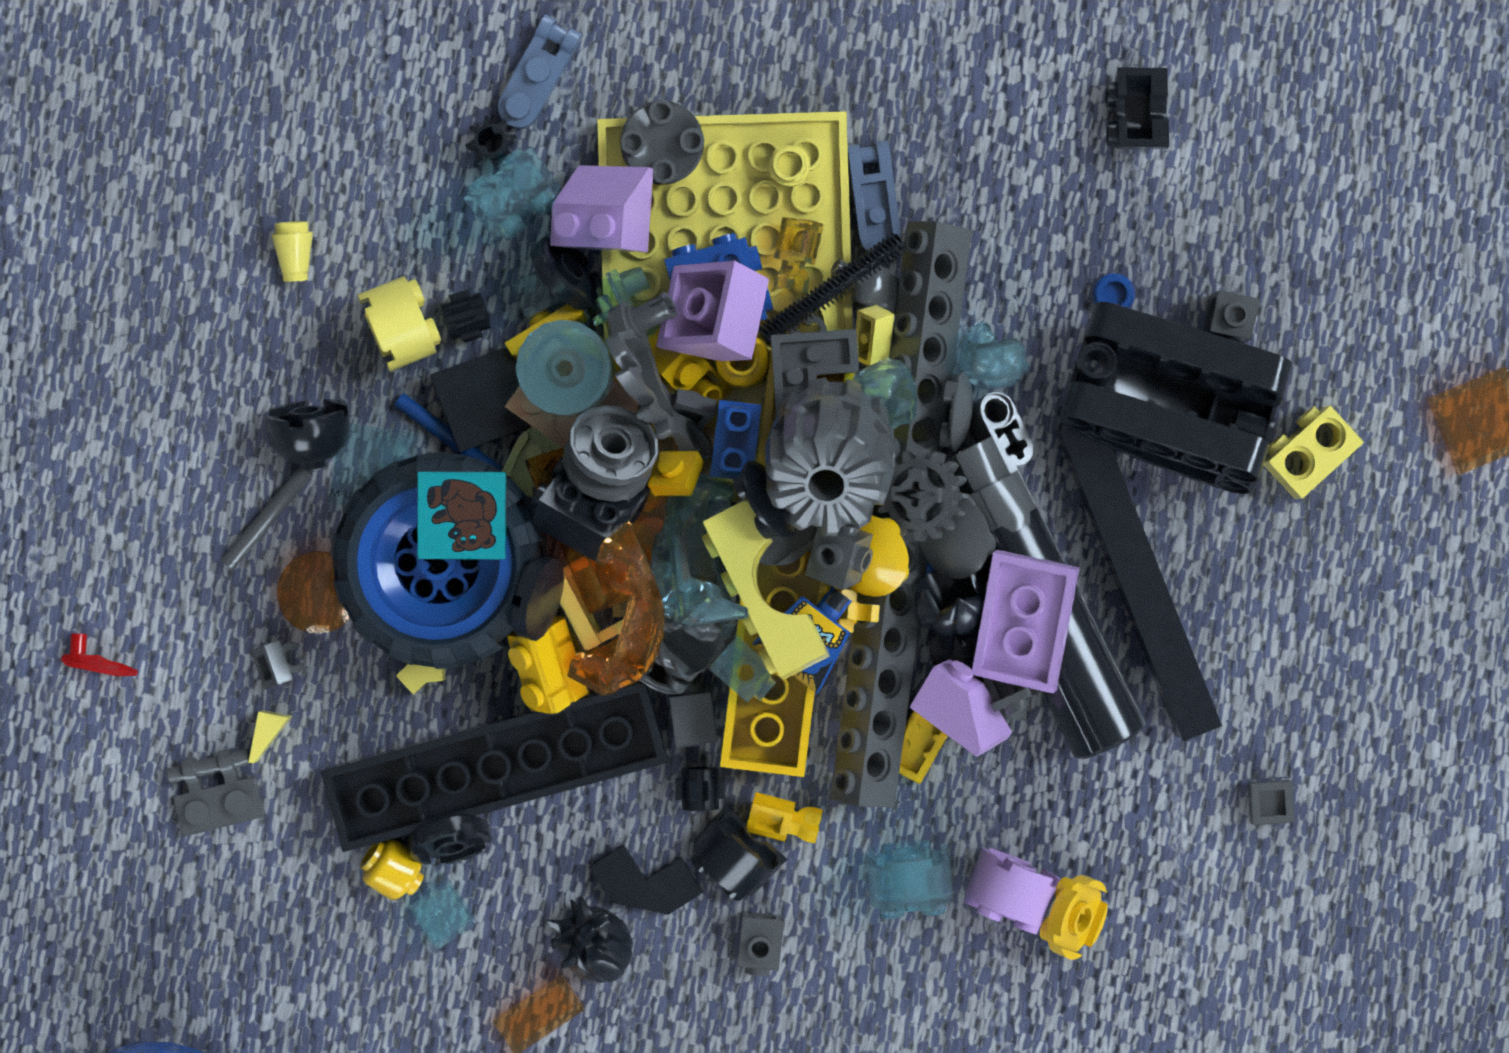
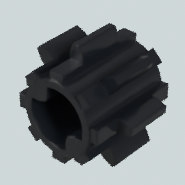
[465,115,518,169]
[440,289,491,343]
[675,766,725,811]

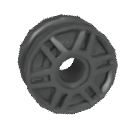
[563,405,658,502]

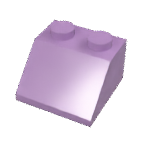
[550,165,653,252]
[656,261,769,361]

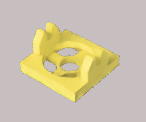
[560,556,630,651]

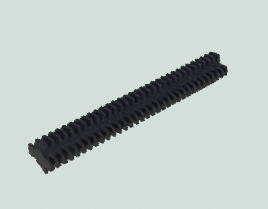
[759,233,906,346]

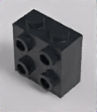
[531,456,651,567]

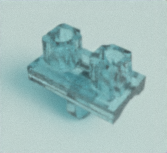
[592,267,661,339]

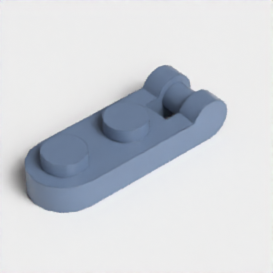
[498,14,583,130]
[848,140,901,252]

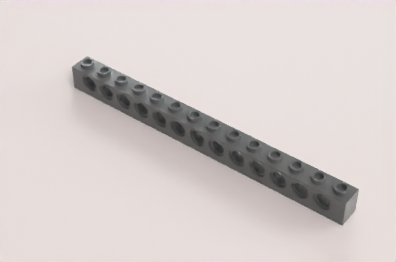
[830,221,972,808]

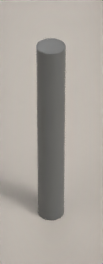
[221,465,313,570]

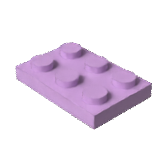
[972,550,1080,694]

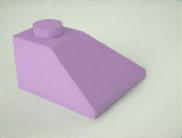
[910,659,1012,757]

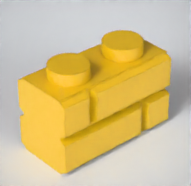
[507,615,589,714]

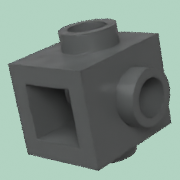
[805,524,873,590]

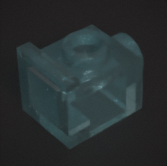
[709,635,776,702]

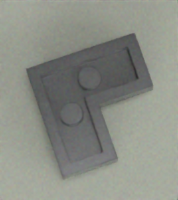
[771,329,859,416]

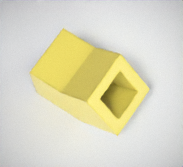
[396,664,446,694]

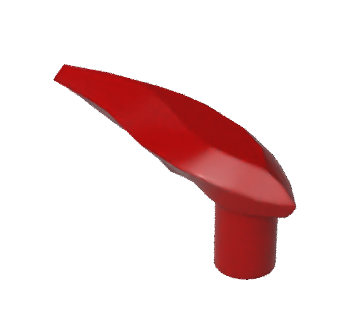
[60,633,138,676]

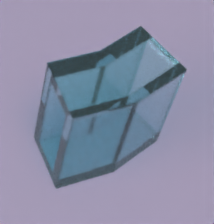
[407,879,477,950]

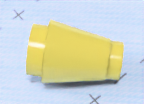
[271,221,313,282]

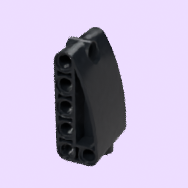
[1059,302,1292,495]

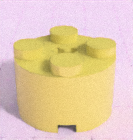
[357,276,441,372]

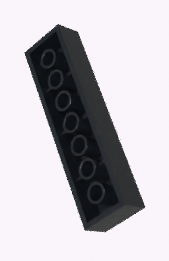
[320,681,669,852]

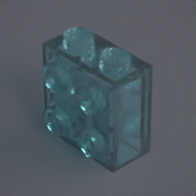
[463,147,562,241]

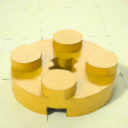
[1040,875,1108,960]

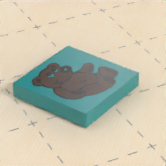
[418,472,506,559]

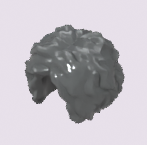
[639,574,740,682]

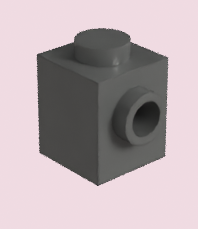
[737,911,784,976]

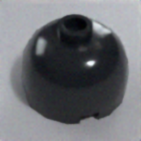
[264,399,350,470]

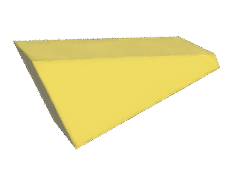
[248,710,292,764]

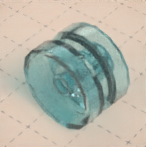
[516,320,616,417]

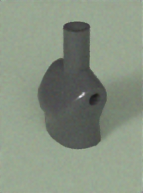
[831,259,900,316]

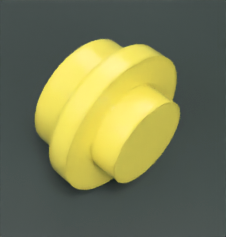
[769,144,810,187]

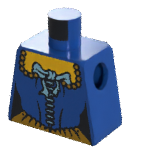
[752,586,852,694]

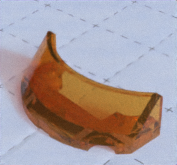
[567,522,665,696]

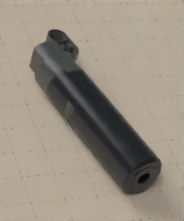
[944,391,1146,759]

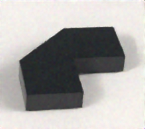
[589,844,703,915]

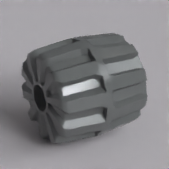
[765,377,896,536]

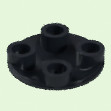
[733,460,796,539]

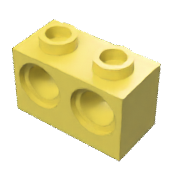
[1264,405,1364,499]

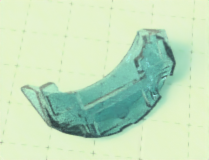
[650,472,749,626]

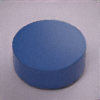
[1092,273,1135,308]

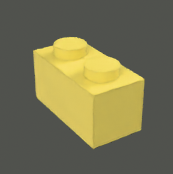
[855,305,894,367]

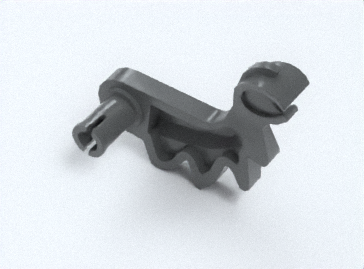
[605,292,713,460]

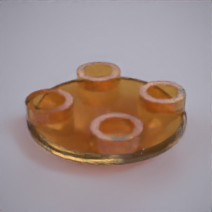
[277,551,350,634]

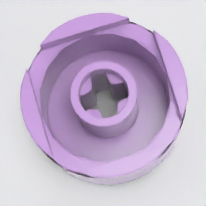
[964,847,1060,934]

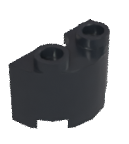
[1105,67,1169,149]
[691,805,788,901]

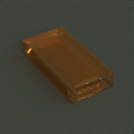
[493,973,585,1053]

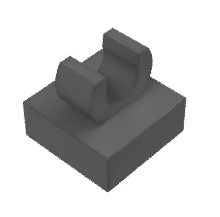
[251,640,305,690]

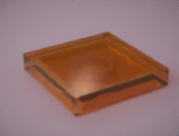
[1426,367,1509,475]

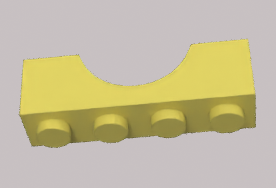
[701,501,830,680]

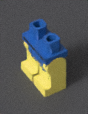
[710,400,764,483]

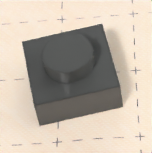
[1248,780,1295,825]

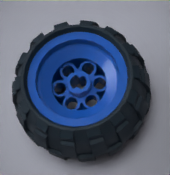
[330,452,549,669]

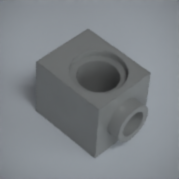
[1203,290,1260,343]
[669,684,718,747]

